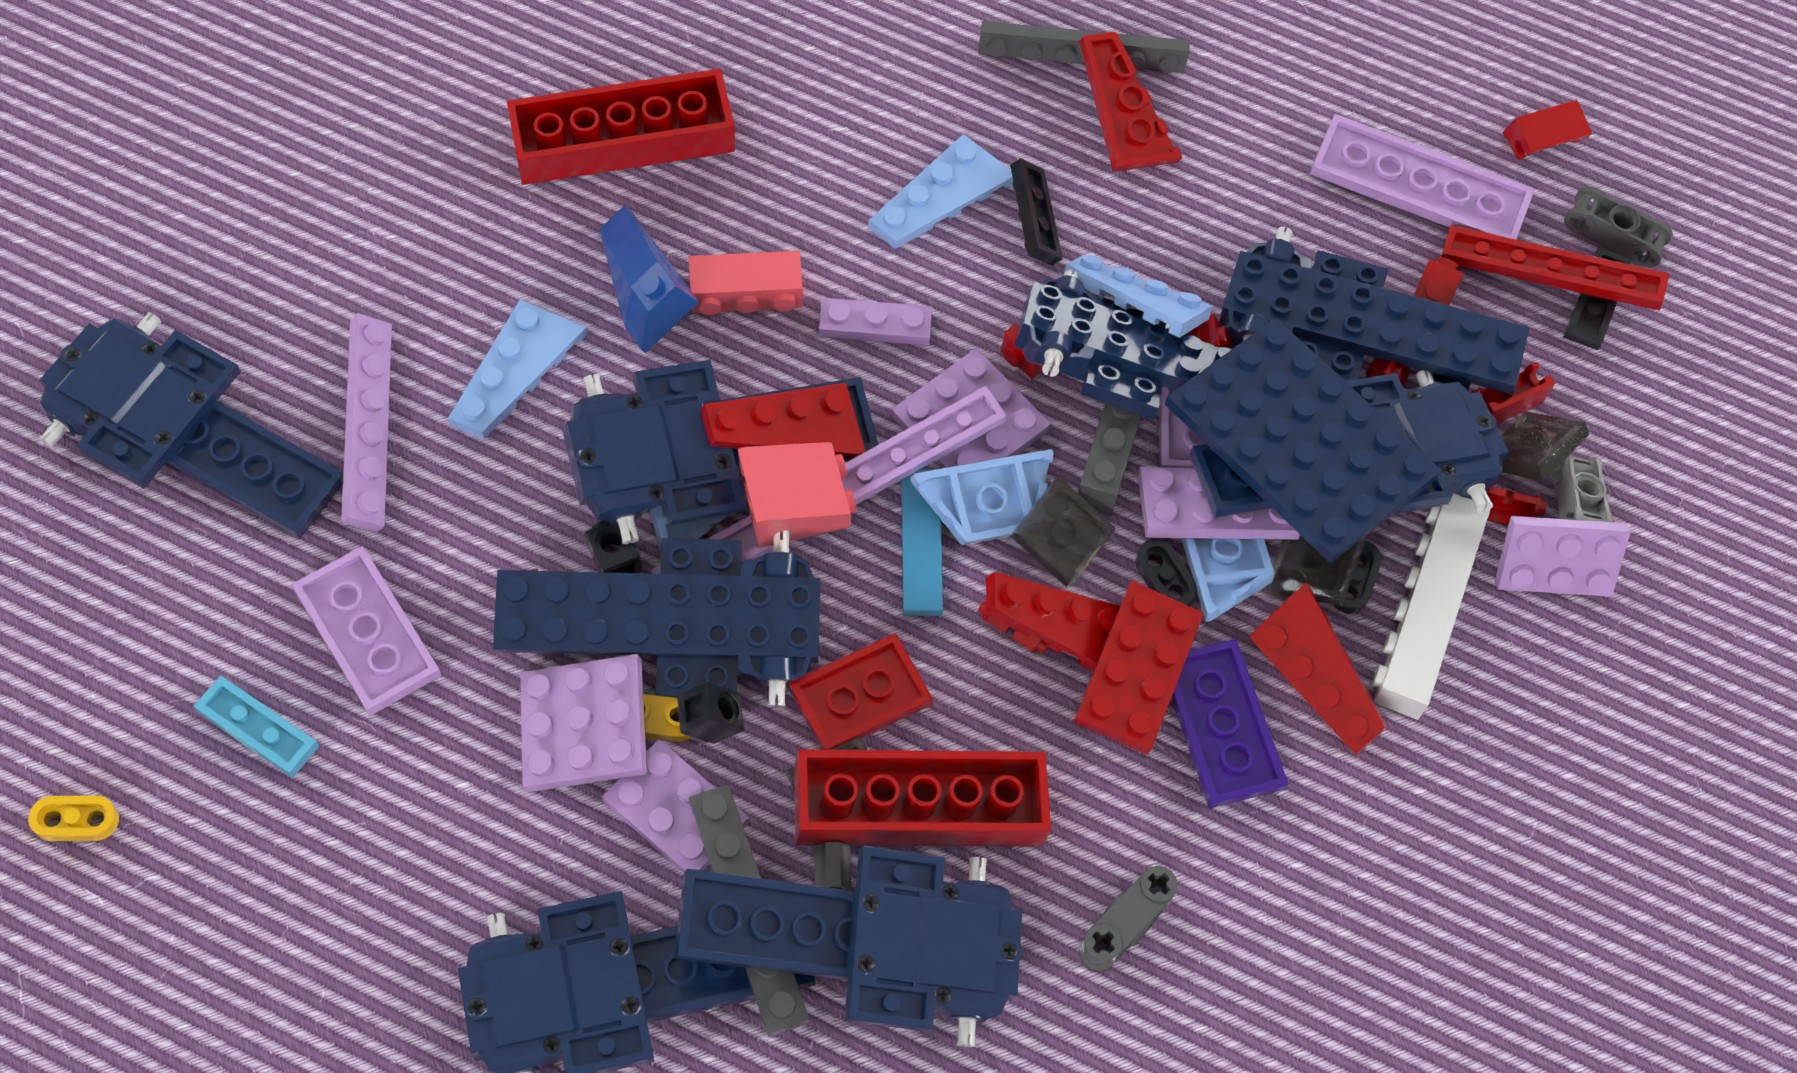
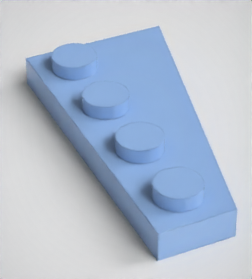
[868,134,1013,249]
[1064,255,1212,338]
[448,300,588,440]

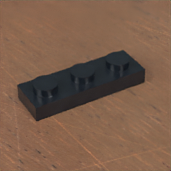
[1010,158,1063,266]
[1563,246,1633,350]

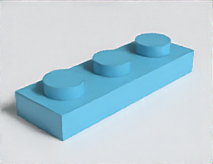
[193,675,319,778]

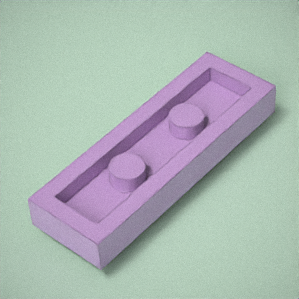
[819,298,932,346]

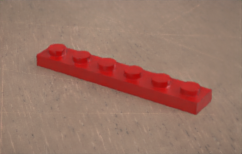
[1442,225,1670,311]

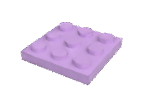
[891,348,1051,469]
[520,654,647,792]

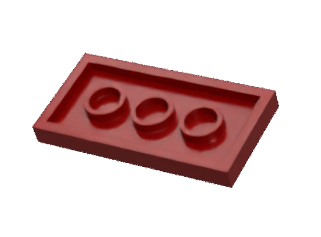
[1073,580,1204,755]

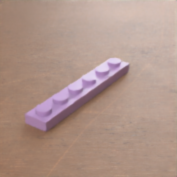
[341,313,392,532]

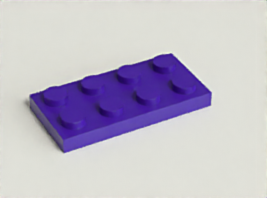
[1171,639,1289,809]

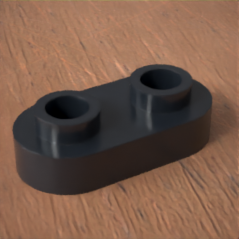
[1135,539,1197,606]
[1329,539,1382,614]

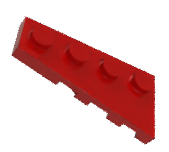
[1079,31,1183,172]
[700,383,865,459]
[986,572,1120,670]
[1248,583,1388,755]

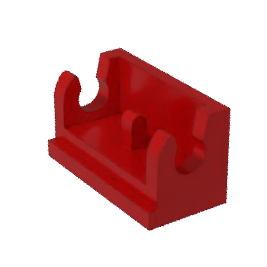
[1502,100,1592,160]
[1471,362,1556,425]

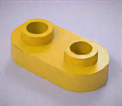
[643,694,691,742]
[28,795,119,841]

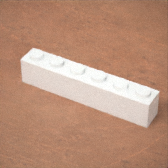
[1371,492,1490,720]

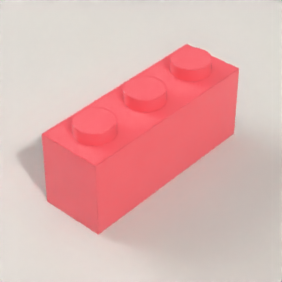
[688,251,803,315]

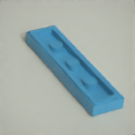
[901,470,943,616]

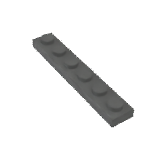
[978,21,1190,73]
[689,784,810,1037]

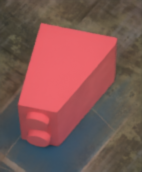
[738,442,856,548]

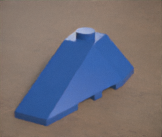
[599,205,699,353]

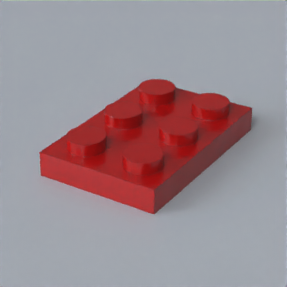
[788,633,933,750]

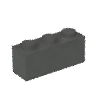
[1075,403,1141,516]

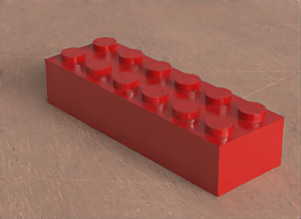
[507,68,735,185]
[794,749,1051,847]

